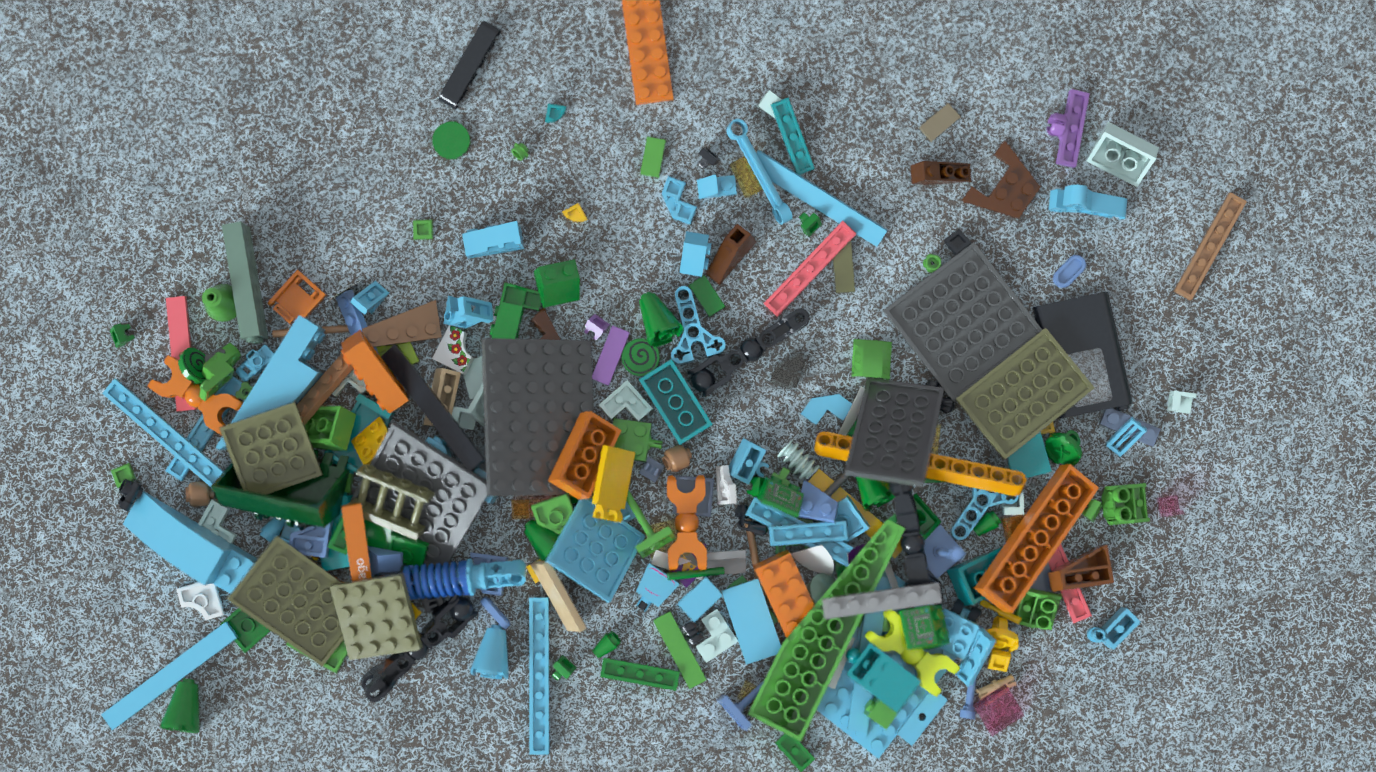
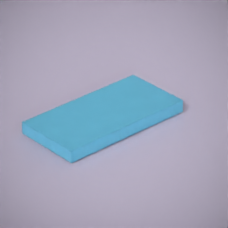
[721,578,781,665]

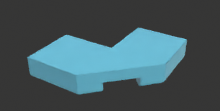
[661,176,697,225]
[801,394,852,425]

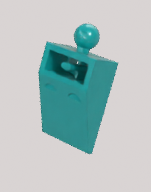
[846,643,921,713]

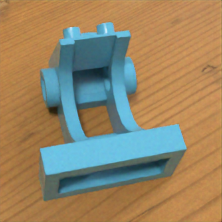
[443,296,494,329]

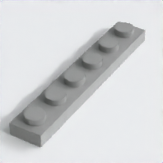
[822,582,942,619]

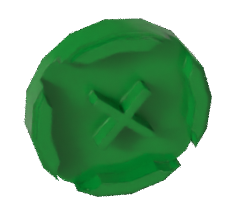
[1045,430,1082,467]

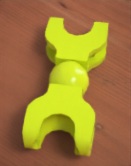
[864,610,960,697]

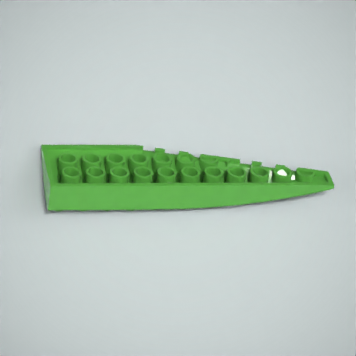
[748,519,905,741]

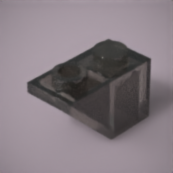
[769,353,806,391]

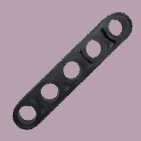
[439,21,501,110]

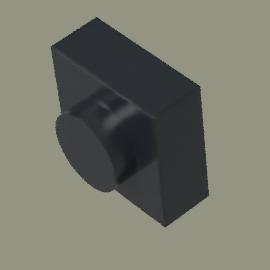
[944,229,971,256]

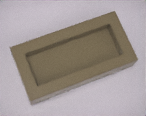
[919,103,960,142]

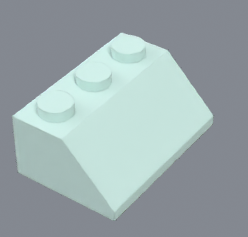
[1087,122,1159,187]

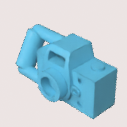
[236,344,275,382]

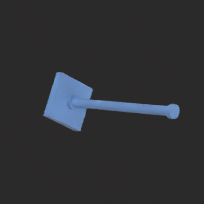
[924,524,966,579]
[716,681,764,731]

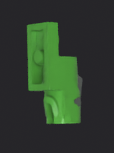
[199,343,241,401]

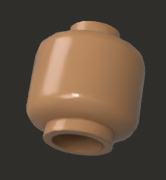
[662,445,692,473]
[185,481,214,507]

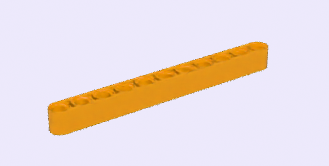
[814,431,1027,496]

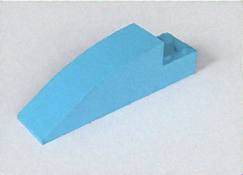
[215,315,326,450]
[123,491,257,594]

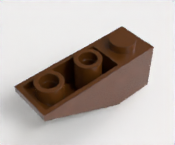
[910,161,971,185]
[705,224,757,285]

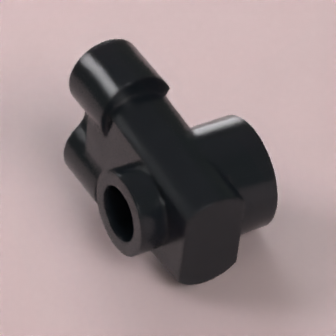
[118,479,143,512]

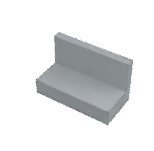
[707,550,746,574]

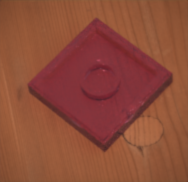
[973,684,1024,736]

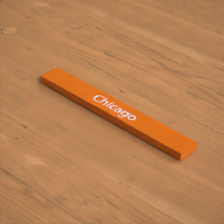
[341,503,372,581]

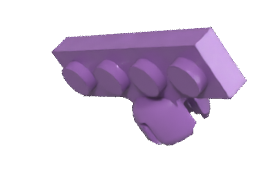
[1046,89,1090,168]

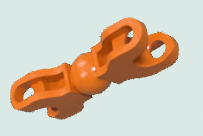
[148,355,244,435]
[667,475,707,571]

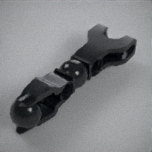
[687,308,809,397]
[889,482,944,609]
[361,594,478,703]

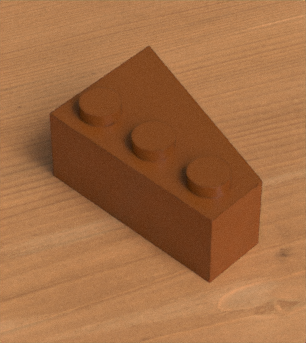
[1048,544,1114,592]

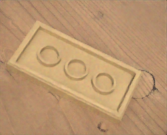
[530,561,586,632]

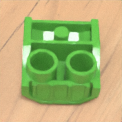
[851,339,892,380]
[1101,483,1150,525]
[1015,588,1062,630]

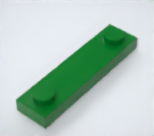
[600,657,680,691]

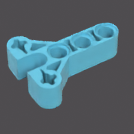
[1048,185,1127,219]
[671,286,725,365]
[950,476,1019,540]

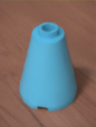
[470,625,509,680]

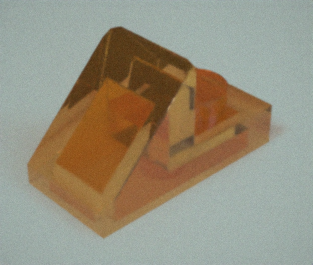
[511,499,545,519]

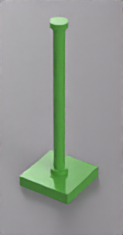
[626,490,676,559]

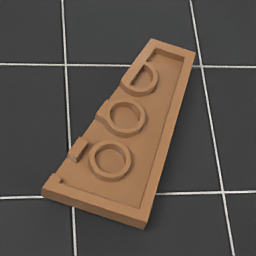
[362,300,442,347]

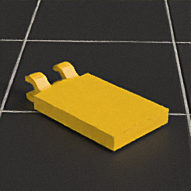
[592,445,635,523]

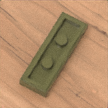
[833,241,855,293]

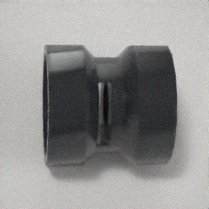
[679,620,705,646]

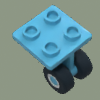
[939,599,982,659]

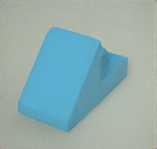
[697,175,737,199]
[350,281,390,314]

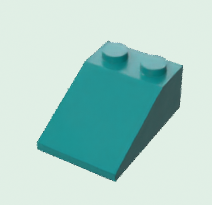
[947,546,1003,606]

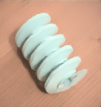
[777,440,820,480]

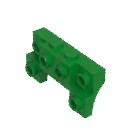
[490,283,541,339]

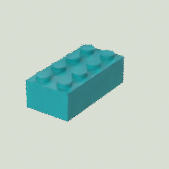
[639,359,713,445]

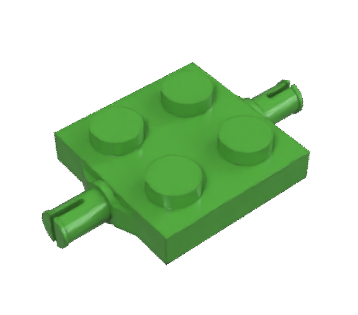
[613,418,663,462]

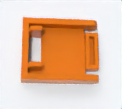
[267,269,327,324]

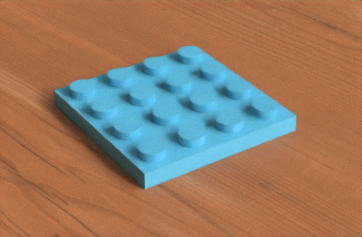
[545,498,646,603]

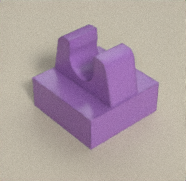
[585,314,610,340]

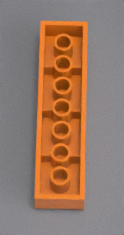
[974,464,1099,613]

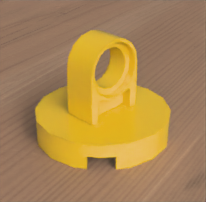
[986,616,1019,652]

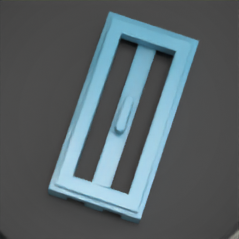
[1105,416,1147,457]

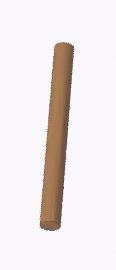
[272,325,349,338]
[745,519,766,595]

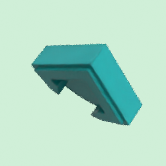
[545,103,567,123]

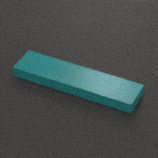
[770,97,815,175]

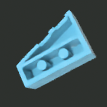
[462,221,524,259]

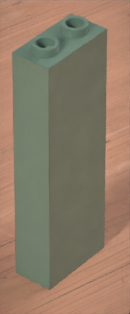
[222,221,269,345]

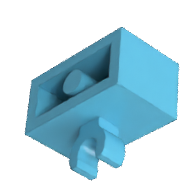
[679,231,712,277]
[729,438,769,485]

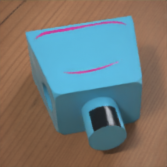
[636,563,680,612]

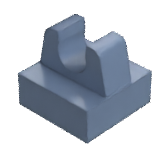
[639,456,665,482]

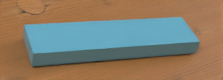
[769,521,848,546]

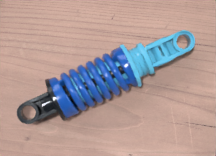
[374,559,526,600]

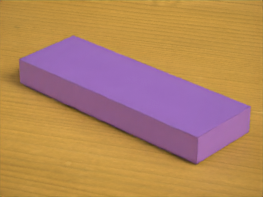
[592,326,630,386]

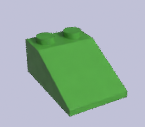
[305,406,356,451]

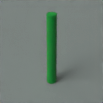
[667,567,725,581]

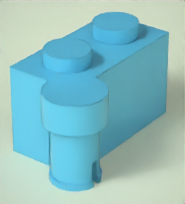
[1087,607,1141,650]

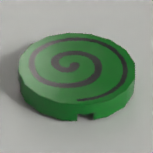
[622,338,660,377]
[178,348,206,385]

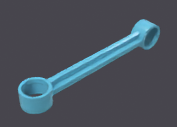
[726,119,793,225]

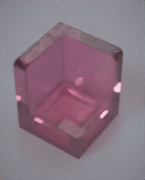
[1157,495,1184,517]

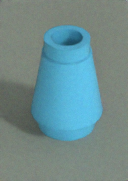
[259,517,286,543]

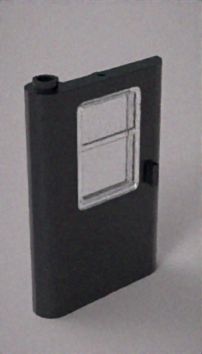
[1033,291,1133,419]

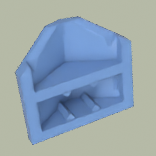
[367,546,403,578]

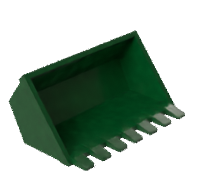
[211,450,350,528]

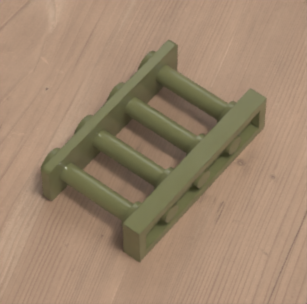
[347,464,435,540]

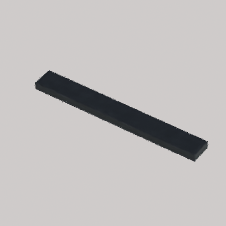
[381,344,486,472]

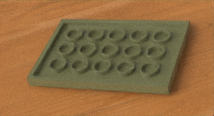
[955,328,1095,460]
[227,535,344,667]

